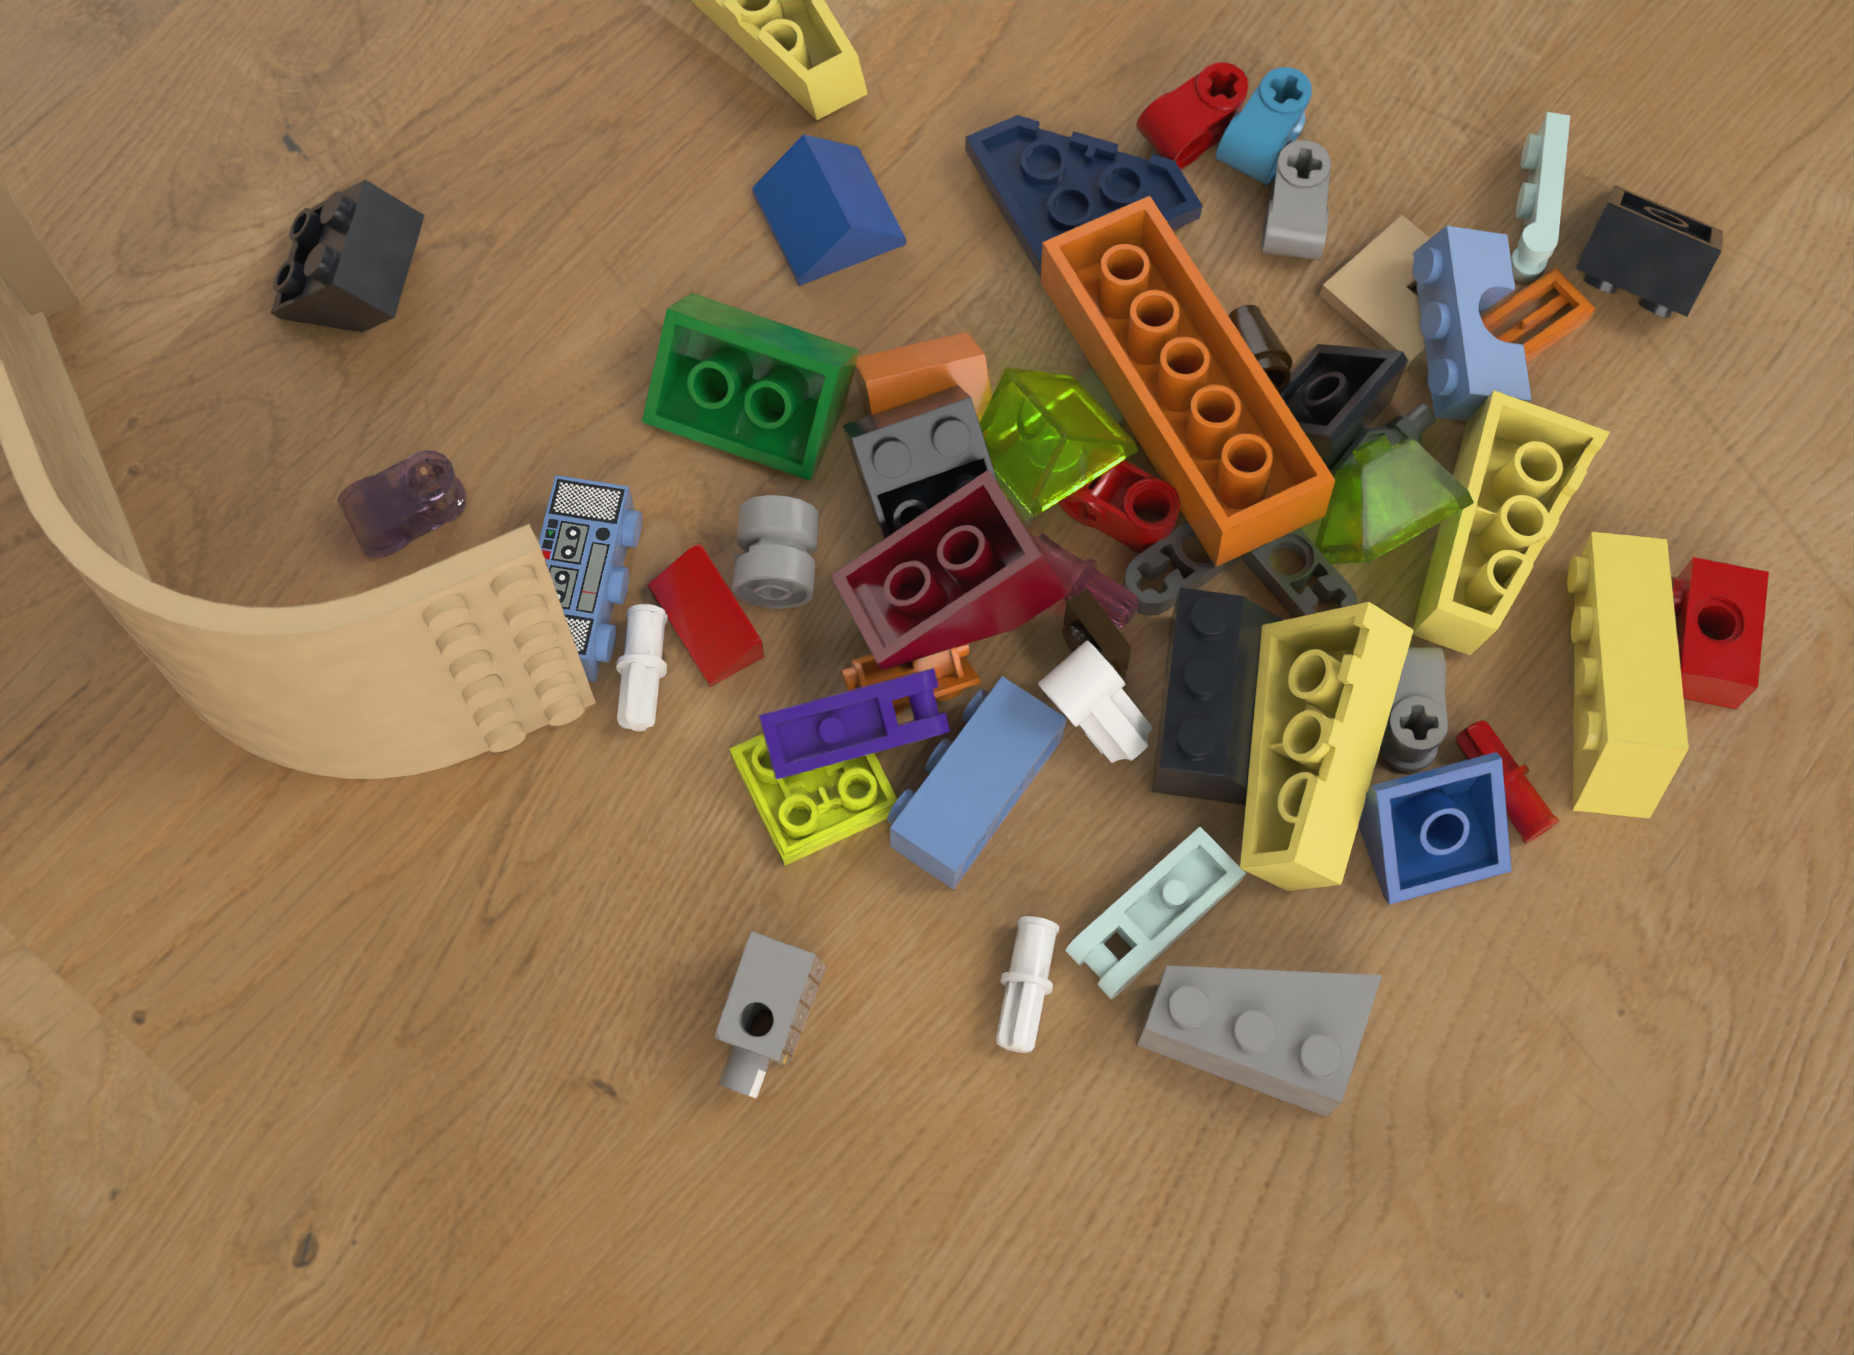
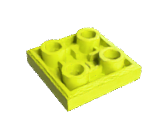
[729,734,898,866]

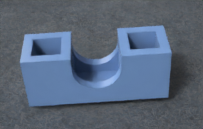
[1413,226,1532,421]

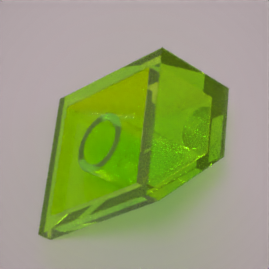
[1315,435,1474,564]

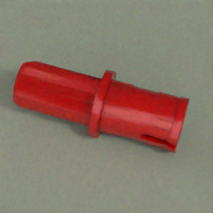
[1455,720,1560,844]

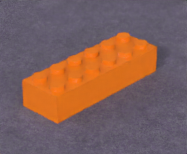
[1041,196,1335,567]

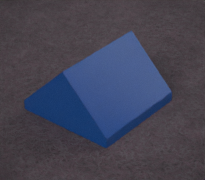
[752,134,906,286]
[1358,753,1512,905]

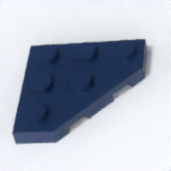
[965,115,1203,278]

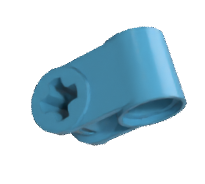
[1216,67,1312,185]

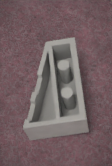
[1137,965,1382,1117]

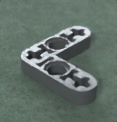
[1122,521,1357,618]

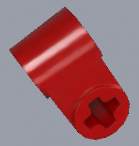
[1136,62,1249,170]
[1056,445,1180,553]

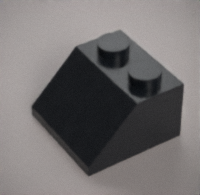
[1575,185,1723,318]

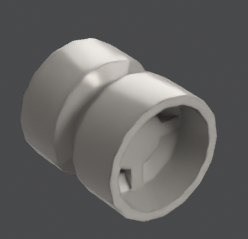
[732,495,819,609]

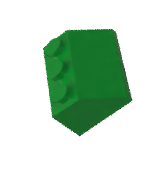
[642,293,860,481]

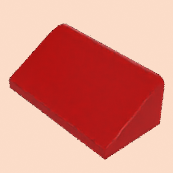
[648,543,764,687]

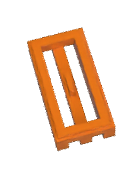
[1481,267,1596,363]

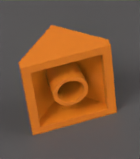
[854,332,999,444]

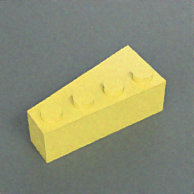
[1412,390,1610,656]
[1240,602,1413,891]

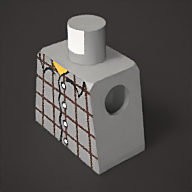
[715,931,827,1099]

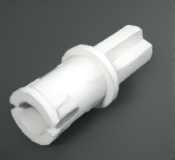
[616,604,668,732]
[995,916,1060,1053]

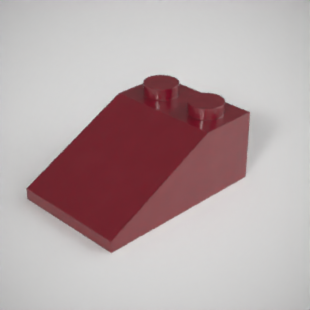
[831,469,1070,670]

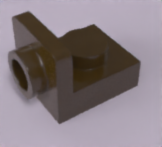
[1062,589,1132,680]

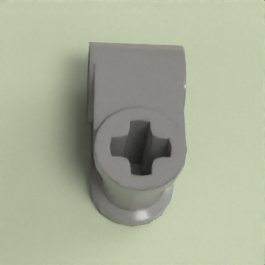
[1261,140,1331,260]
[1380,647,1448,773]

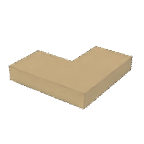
[1319,215,1430,371]

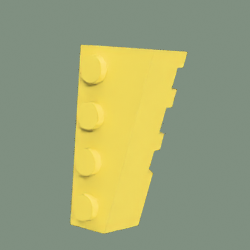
[691,0,868,120]
[1567,532,1689,819]

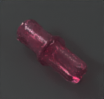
[1035,533,1140,628]

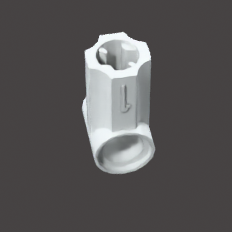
[1038,640,1153,763]

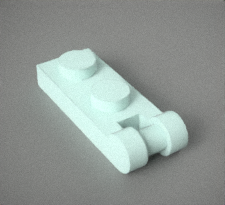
[1511,112,1570,283]
[1065,827,1246,1000]

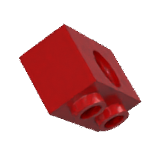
[1671,557,1769,710]

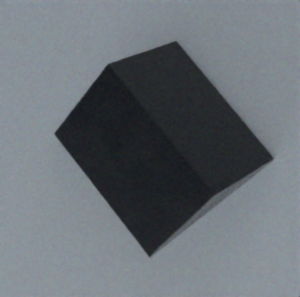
[1278,344,1408,471]

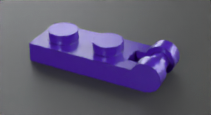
[758,668,951,779]

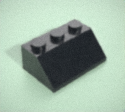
[1151,587,1283,805]

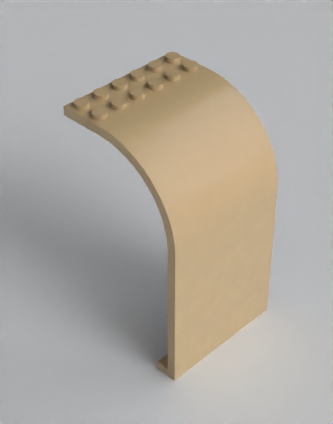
[0,174,596,779]

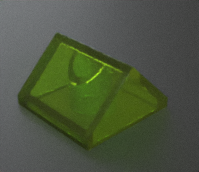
[979,367,1138,517]

